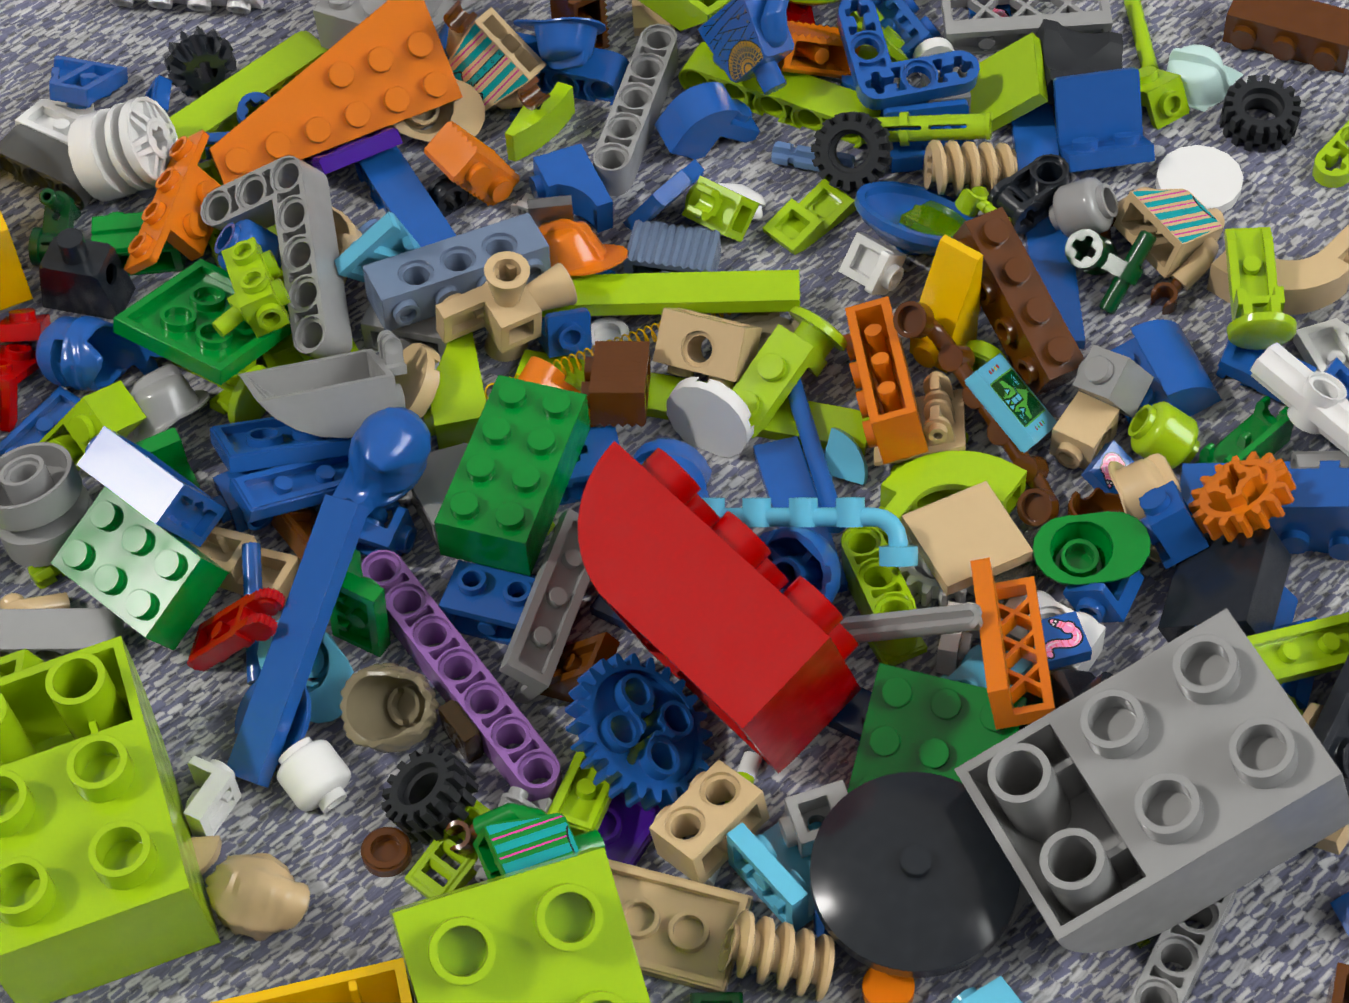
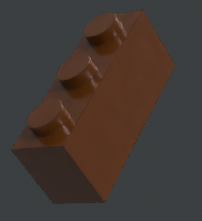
[1222,0,1349,73]

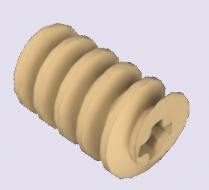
[923,140,1018,196]
[718,910,835,1002]

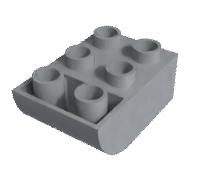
[954,608,1349,953]

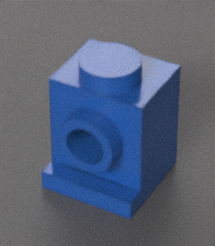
[1139,480,1209,569]

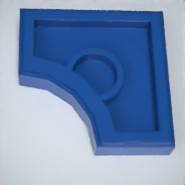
[623,159,705,230]

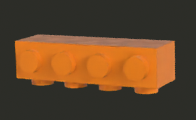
[843,296,929,464]

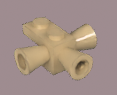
[435,251,577,362]

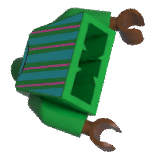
[446,802,606,879]

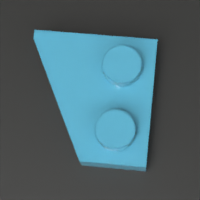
[334,212,421,282]

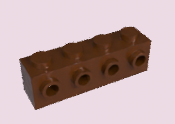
[952,207,1085,397]

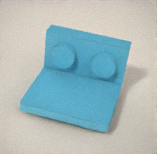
[726,822,822,932]

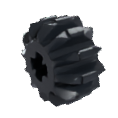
[164,25,237,97]

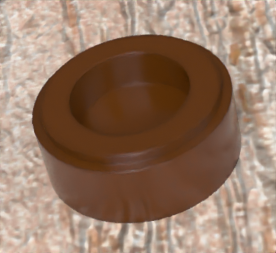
[361,827,412,877]

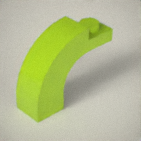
[875,450,1027,545]

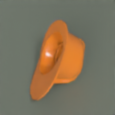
[538,219,628,276]

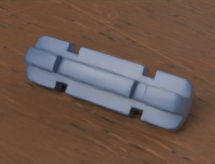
[771,141,855,172]

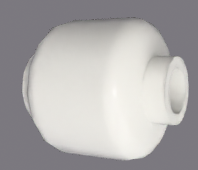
[276,737,351,813]

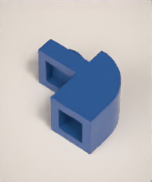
[654,82,760,159]

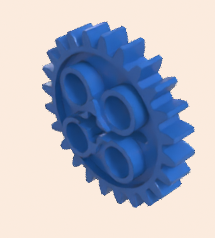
[565,653,714,811]

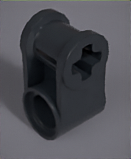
[987,154,1069,234]

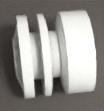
[67,96,178,202]

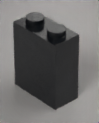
[1158,527,1292,643]

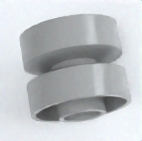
[0,442,93,567]

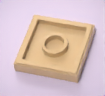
[901,481,1033,596]

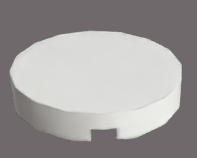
[1155,145,1243,213]
[666,377,754,458]

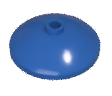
[854,181,978,256]

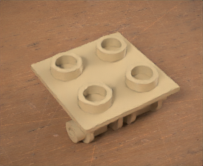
[874,371,966,466]

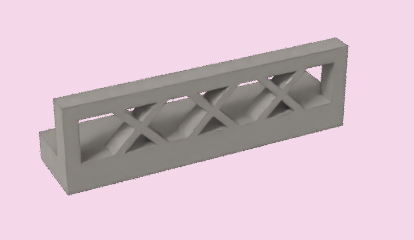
[941,0,1113,55]
[499,508,590,704]

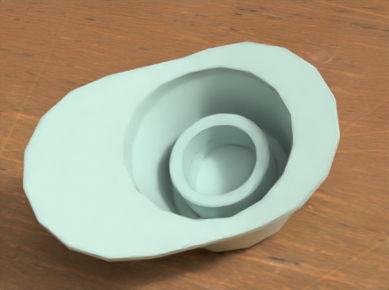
[1166,44,1243,112]

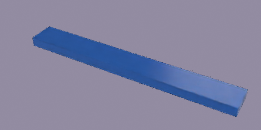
[1010,104,1086,349]

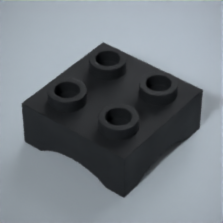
[1036,19,1124,106]

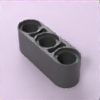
[0,124,94,211]

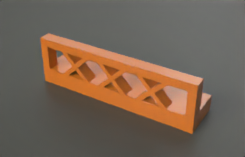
[970,557,1056,730]

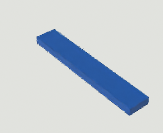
[227,494,370,788]

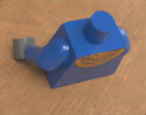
[698,0,794,95]

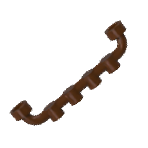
[893,301,1059,526]

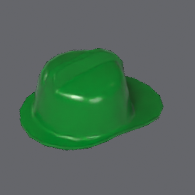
[1033,511,1151,587]

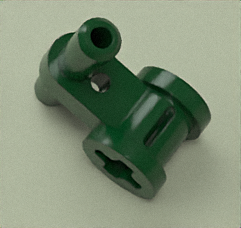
[28,188,81,266]
[1065,229,1156,315]

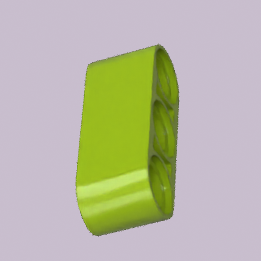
[841,527,918,656]

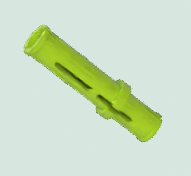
[861,112,992,146]

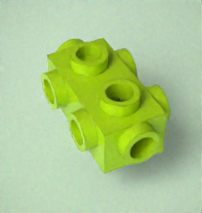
[212,237,291,338]

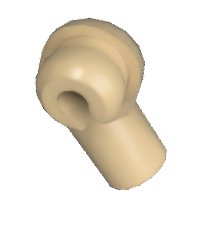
[0,592,70,609]

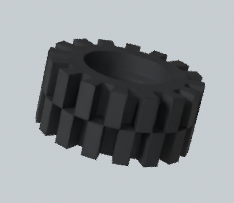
[1219,75,1302,153]
[811,112,893,191]
[381,745,478,843]

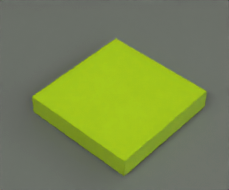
[966,32,1048,132]

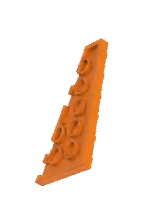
[209,0,463,185]

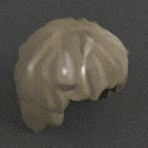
[339,663,439,753]

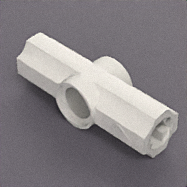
[1250,343,1349,457]

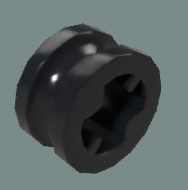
[427,174,469,217]

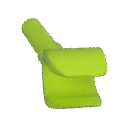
[955,186,1011,221]

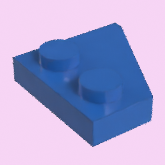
[49,55,128,109]

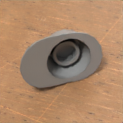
[126,364,210,443]

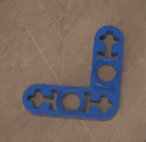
[837,0,980,110]

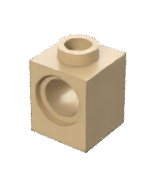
[1049,391,1120,470]

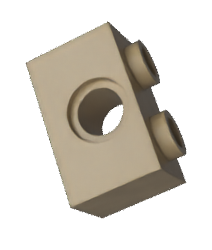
[653,308,762,388]

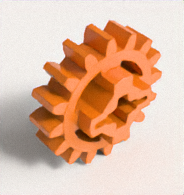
[1188,451,1296,542]

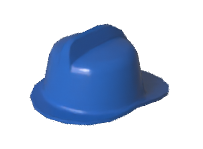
[513,17,606,70]

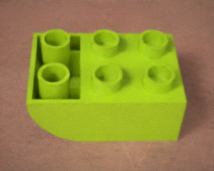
[0,636,221,1003]
[389,847,651,1003]

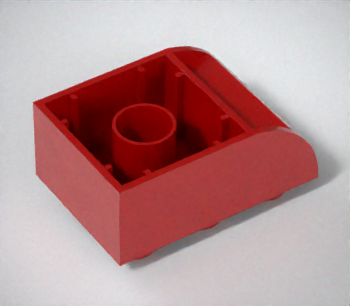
[578,441,861,774]

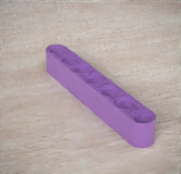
[362,550,562,804]

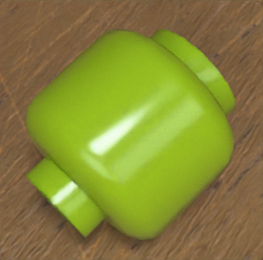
[1128,401,1200,469]

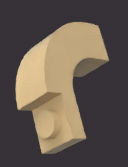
[1207,224,1349,315]

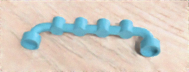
[702,497,918,567]

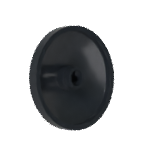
[810,772,1020,978]

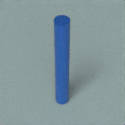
[242,542,263,685]

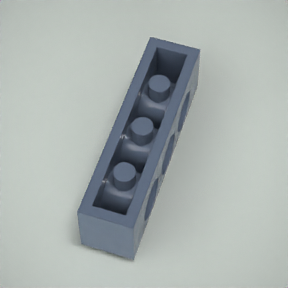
[363,212,551,331]

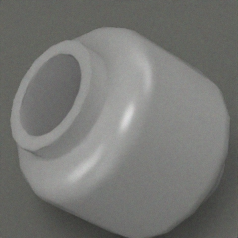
[1049,177,1118,238]

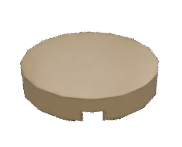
[395,343,441,418]

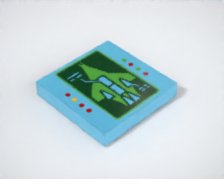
[964,353,1057,453]

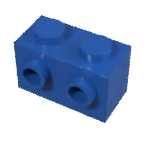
[439,560,536,645]

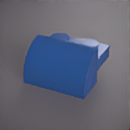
[1110,319,1222,425]

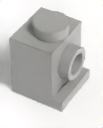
[778,779,848,858]

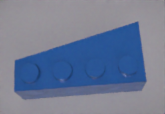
[1179,460,1349,561]

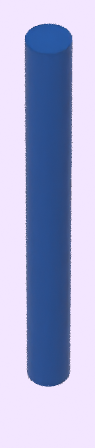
[787,378,846,533]

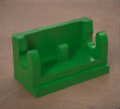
[1195,396,1294,463]

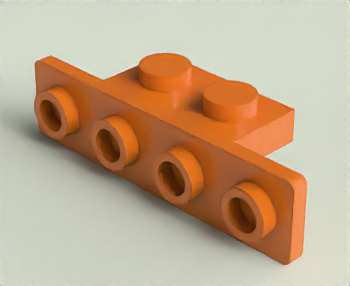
[124,130,221,275]

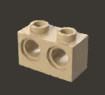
[649,759,770,884]

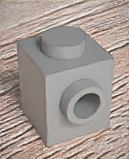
[1072,344,1154,418]

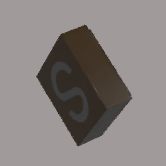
[438,699,484,764]

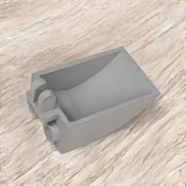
[238,330,408,438]

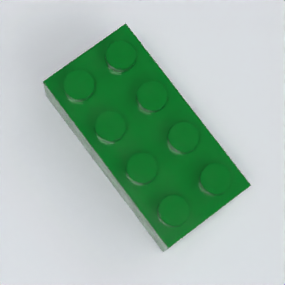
[434,375,590,576]

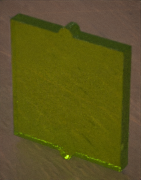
[899,200,966,237]

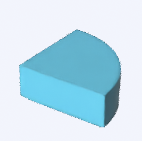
[824,427,868,485]

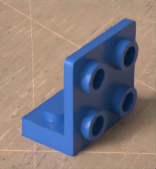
[1053,67,1155,173]

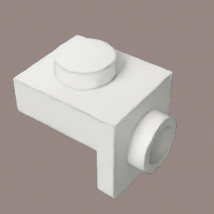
[838,232,907,295]

